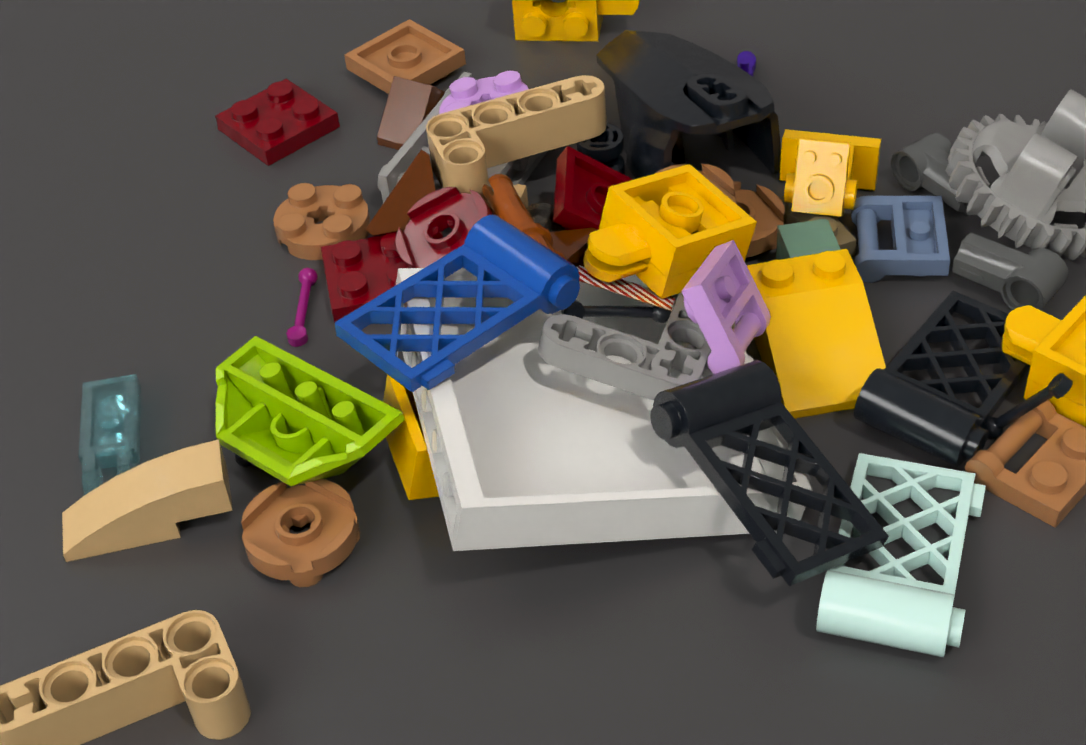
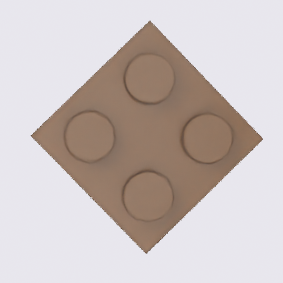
[344,19,466,94]

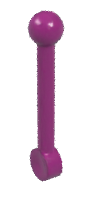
[286,267,318,347]

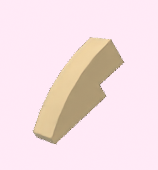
[62,439,233,562]

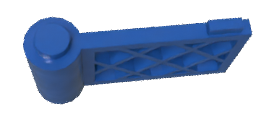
[335,215,580,392]

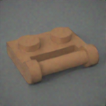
[965,397,1086,528]

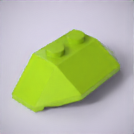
[216,336,405,486]

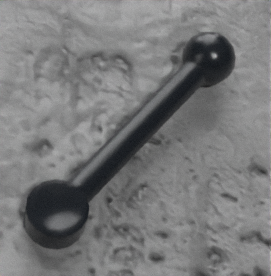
[561,299,672,323]
[984,373,1073,439]

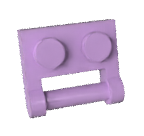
[681,240,771,374]

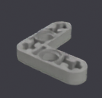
[538,292,711,400]

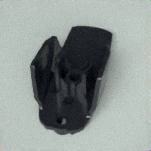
[596,30,781,179]

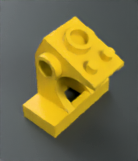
[779,129,881,217]

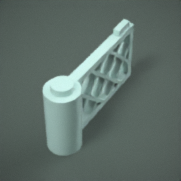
[816,453,986,657]

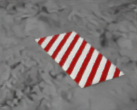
[578,265,675,311]

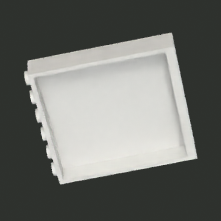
[396,267,813,551]

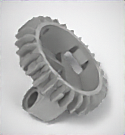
[945,89,1086,260]

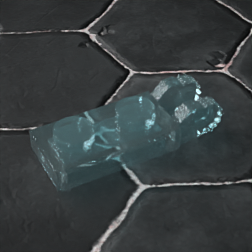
[79,374,141,495]

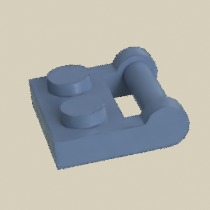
[851,196,950,283]

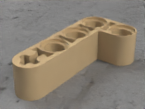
[426,75,607,199]
[0,610,251,745]

